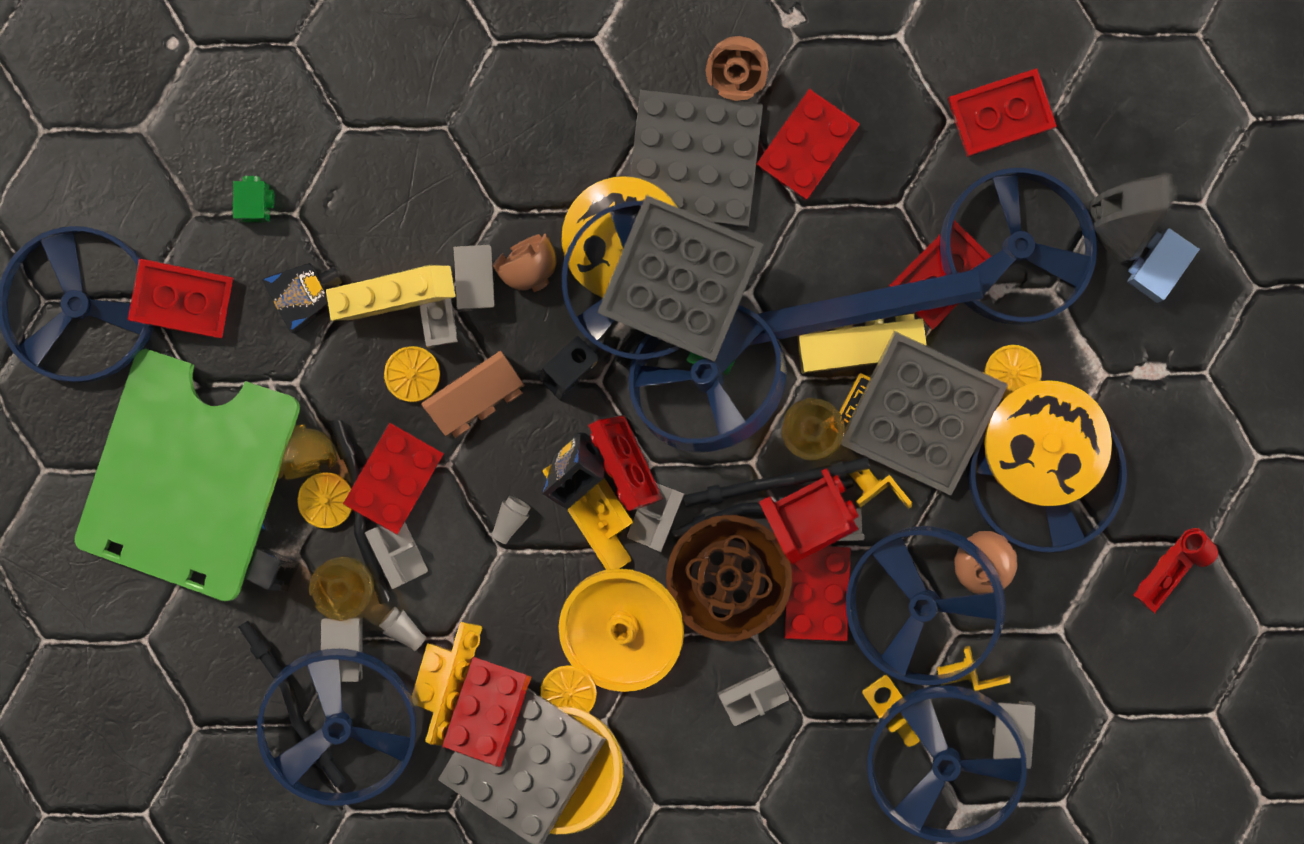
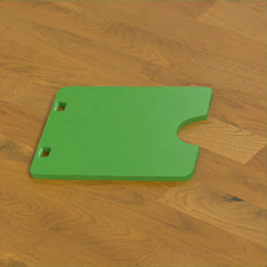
[75,349,300,601]

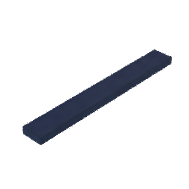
[750,269,983,345]

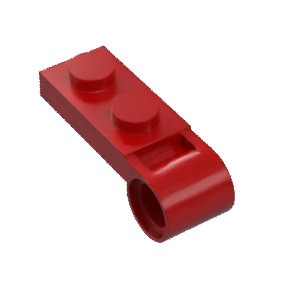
[1134,528,1218,614]

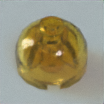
[781,398,845,461]
[278,425,338,479]
[309,556,374,621]

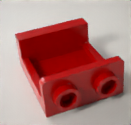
[759,468,859,564]

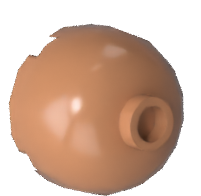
[705,36,769,101]
[493,234,557,292]
[954,531,1018,594]

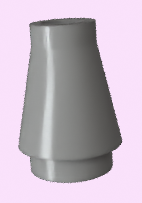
[491,496,531,544]
[379,607,426,651]

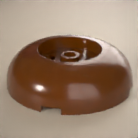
[666,515,792,641]

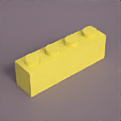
[326,265,455,320]
[797,314,926,373]

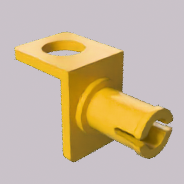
[850,469,912,509]
[937,646,1011,691]
[862,675,921,747]

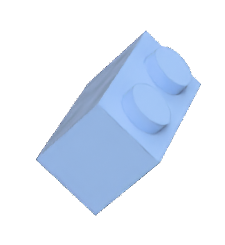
[1127,228,1200,303]

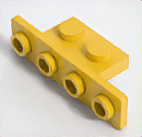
[543,465,633,570]
[411,622,482,745]

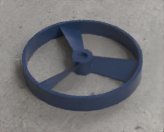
[940,168,1097,325]
[561,201,681,359]
[0,226,154,382]
[629,305,786,452]
[968,426,1127,552]
[846,526,1006,685]
[257,649,416,805]
[867,686,1027,842]

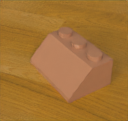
[421,351,525,438]

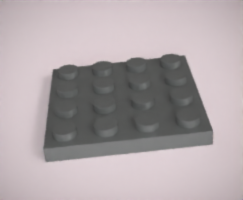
[630,90,763,227]
[597,195,764,362]
[839,330,1008,495]
[438,688,606,844]

